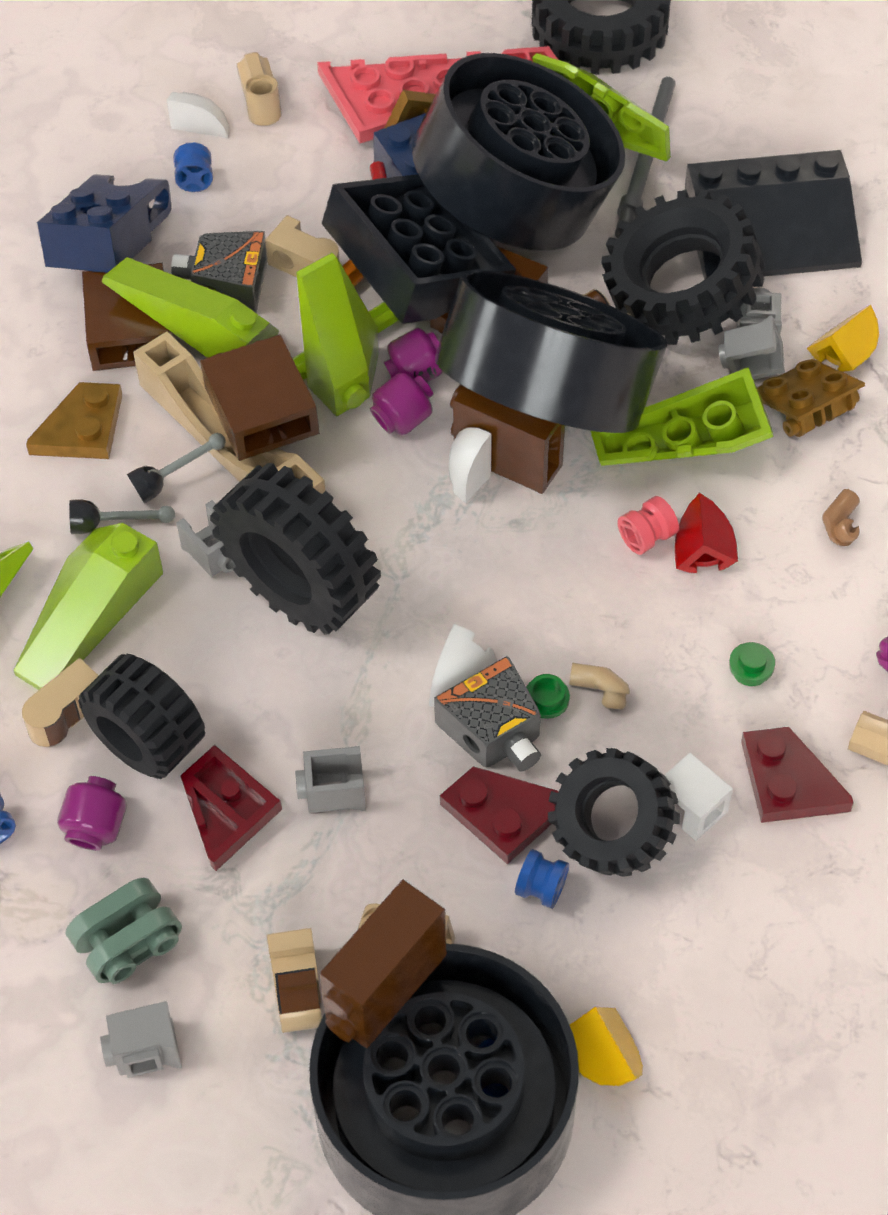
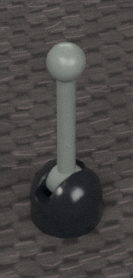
[127,433,226,504]
[69,499,175,534]

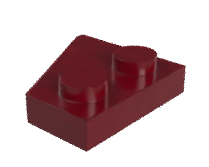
[741,727,854,823]
[180,745,282,871]
[440,766,559,864]

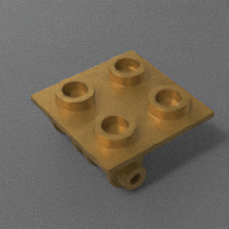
[757,359,865,437]

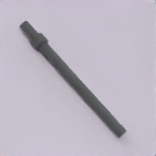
[615,77,676,238]

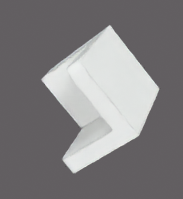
[665,753,733,841]

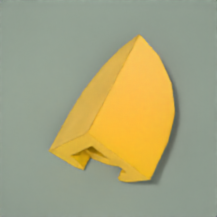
[806,305,879,372]
[570,1007,643,1086]

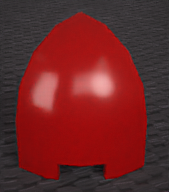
[675,492,738,573]

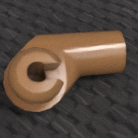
[822,489,860,546]

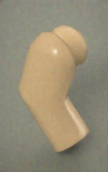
[569,663,630,710]

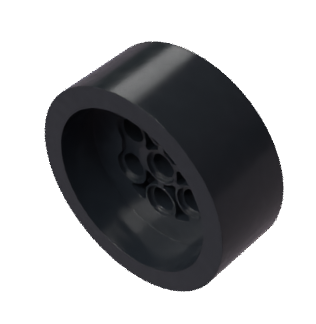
[412,53,625,251]
[435,270,668,433]
[309,943,579,1215]

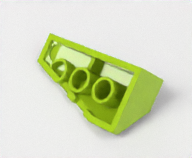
[532,53,671,162]
[296,253,379,417]
[102,257,279,358]
[590,367,774,466]
[13,522,163,690]

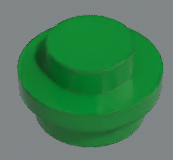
[729,642,775,686]
[526,674,570,719]

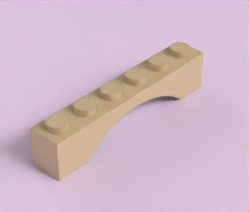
[133,332,326,494]

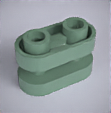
[66,878,182,984]

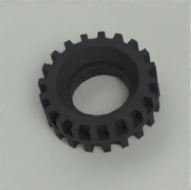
[531,0,671,75]
[601,189,765,345]
[210,463,381,635]

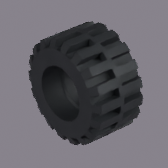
[78,653,206,779]
[548,748,680,877]

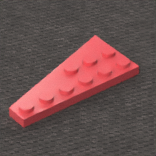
[317,46,558,144]

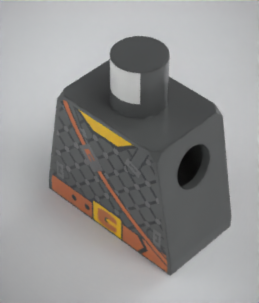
[171,231,268,313]
[434,656,541,772]

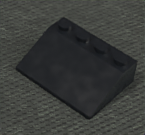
[684,150,862,280]
[321,174,516,324]

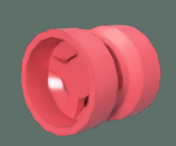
[617,496,679,555]

